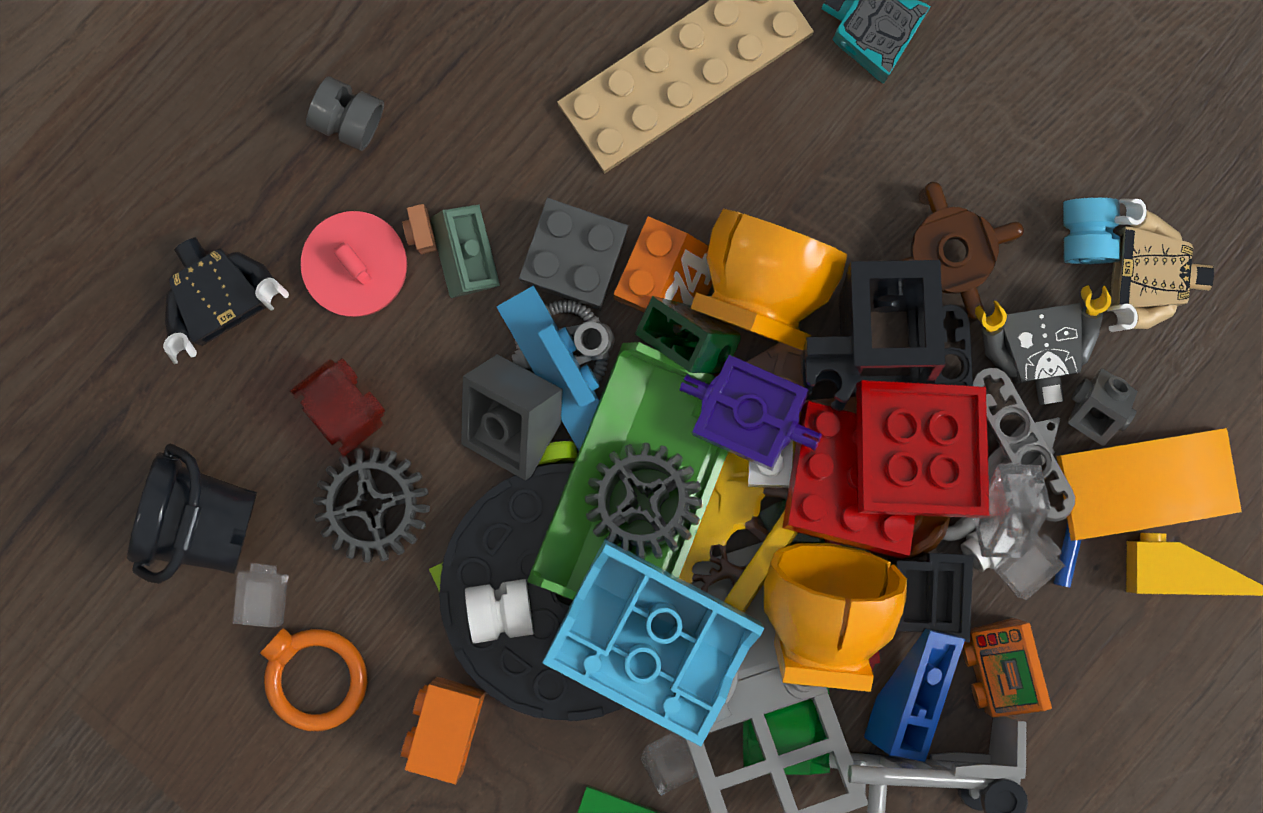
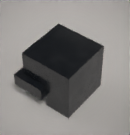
[888,553,973,642]

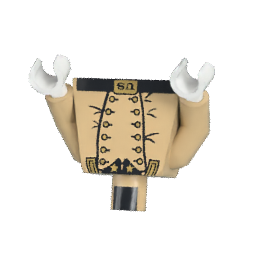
[1107,199,1214,332]

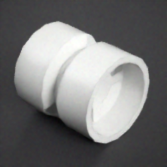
[465,579,534,643]

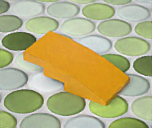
[1056,428,1242,541]

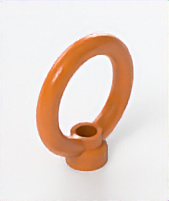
[260,628,367,731]

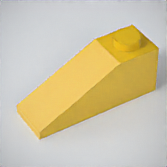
[1126,533,1263,596]

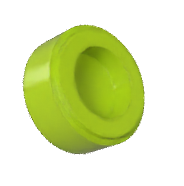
[538,441,578,466]

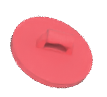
[301,211,407,317]

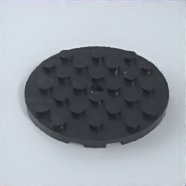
[439,463,624,721]

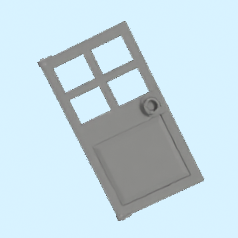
[684,542,868,813]

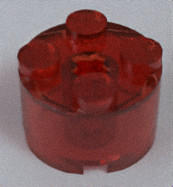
[289,358,386,458]

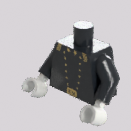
[163,237,289,364]

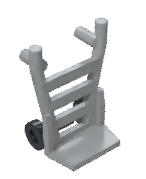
[829,716,1028,813]

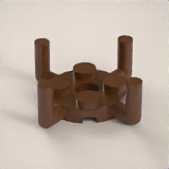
[899,182,1024,323]

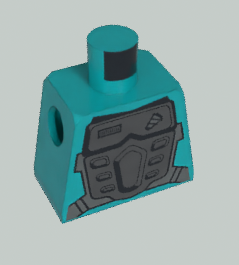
[821,0,931,84]

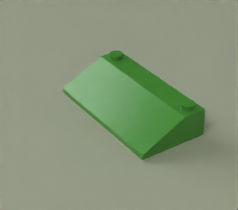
[527,342,728,600]

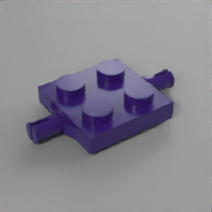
[679,355,822,471]

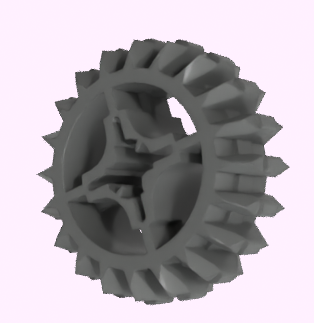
[585,443,703,560]
[313,447,430,563]

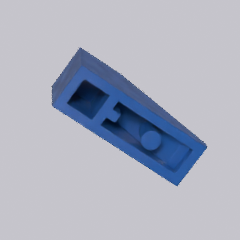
[864,629,965,762]

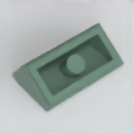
[430,205,500,298]

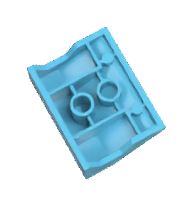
[542,539,765,747]

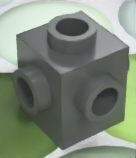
[1068,368,1138,446]

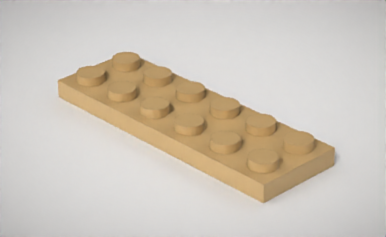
[557,0,814,174]

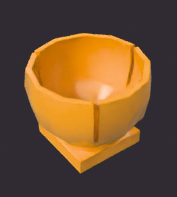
[690,208,847,350]
[764,543,907,692]

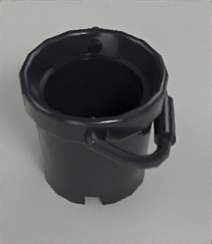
[127,444,257,584]

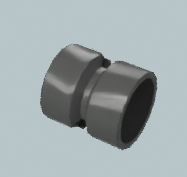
[306,76,384,151]

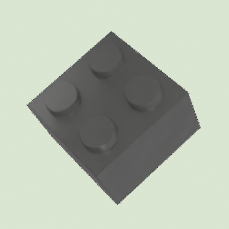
[519,198,628,311]

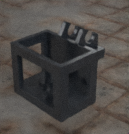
[801,260,945,412]

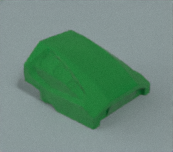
[742,687,830,775]

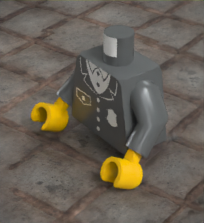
[975,285,1112,405]

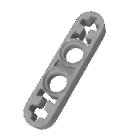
[973,368,1075,522]

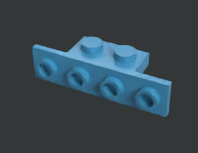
[497,285,600,450]

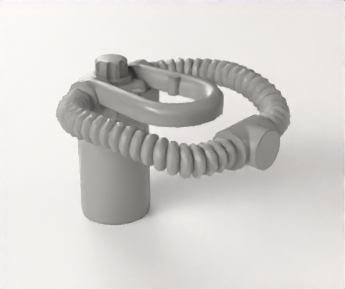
[512,300,615,384]

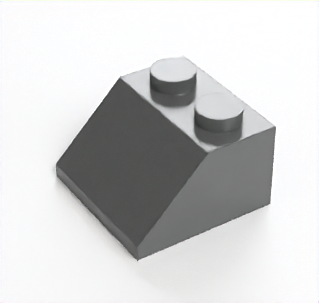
[461,354,563,481]

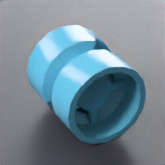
[1063,198,1120,264]

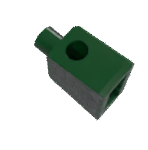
[635,296,741,373]

